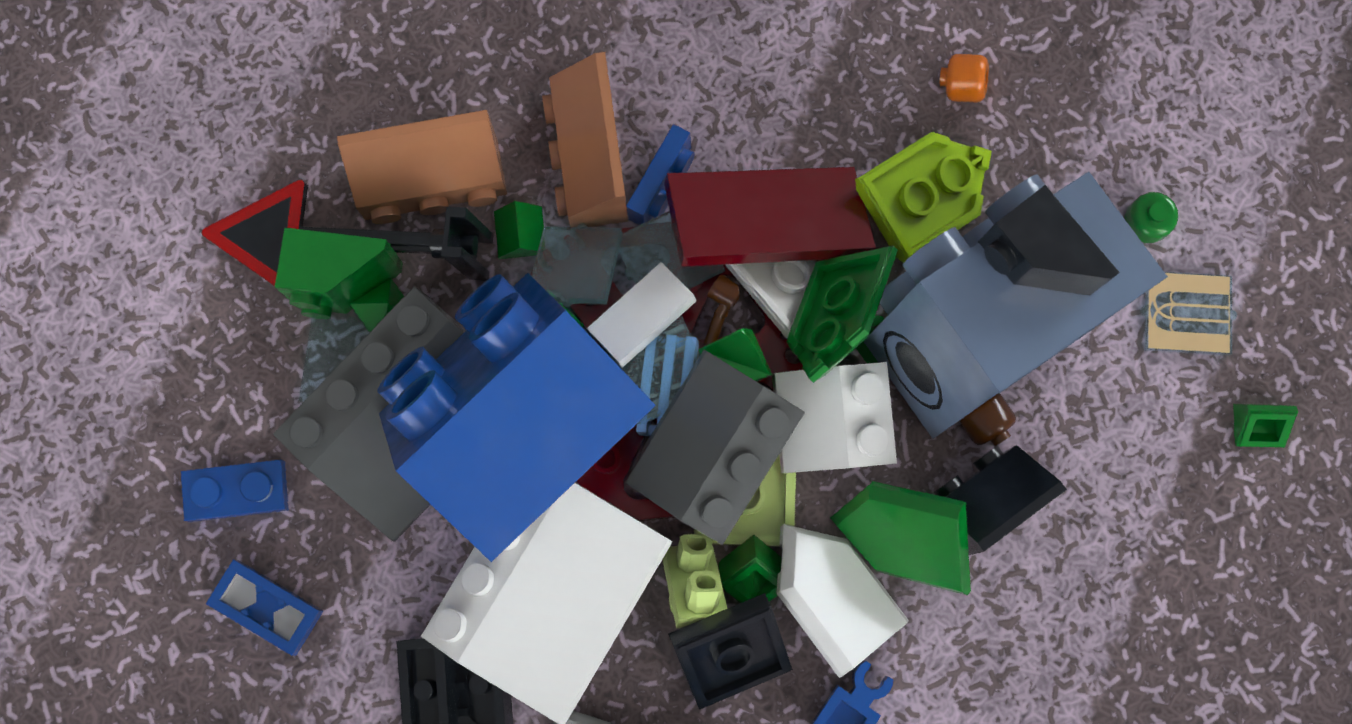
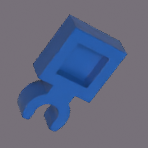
[811,661,893,724]

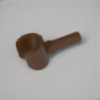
[703,275,740,345]

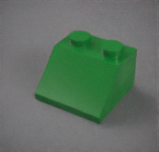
[275,228,403,319]

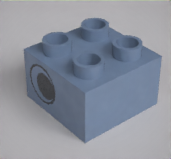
[864,171,1168,439]

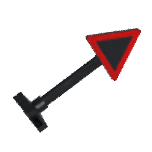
[201,180,494,286]

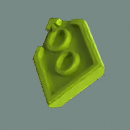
[855,132,992,263]

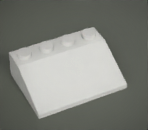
[421,483,673,724]

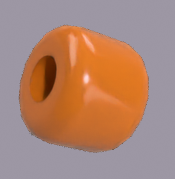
[940,54,989,103]

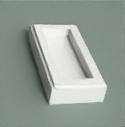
[587,262,697,368]

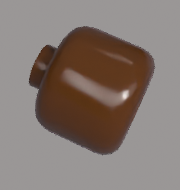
[959,393,1016,447]

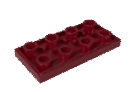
[664,167,876,267]

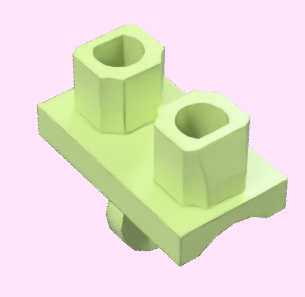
[662,534,728,628]

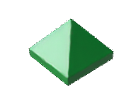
[350,278,404,333]

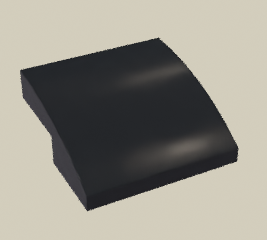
[396,638,513,724]

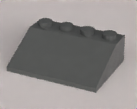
[273,286,465,542]

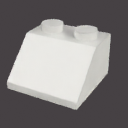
[772,362,897,473]

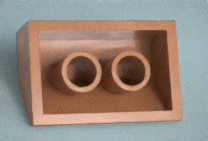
[542,52,628,230]
[337,110,507,224]

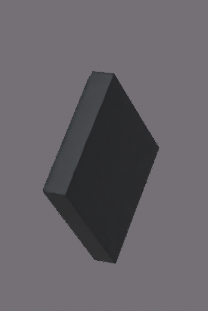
[668,593,793,709]

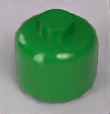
[1124,192,1179,243]

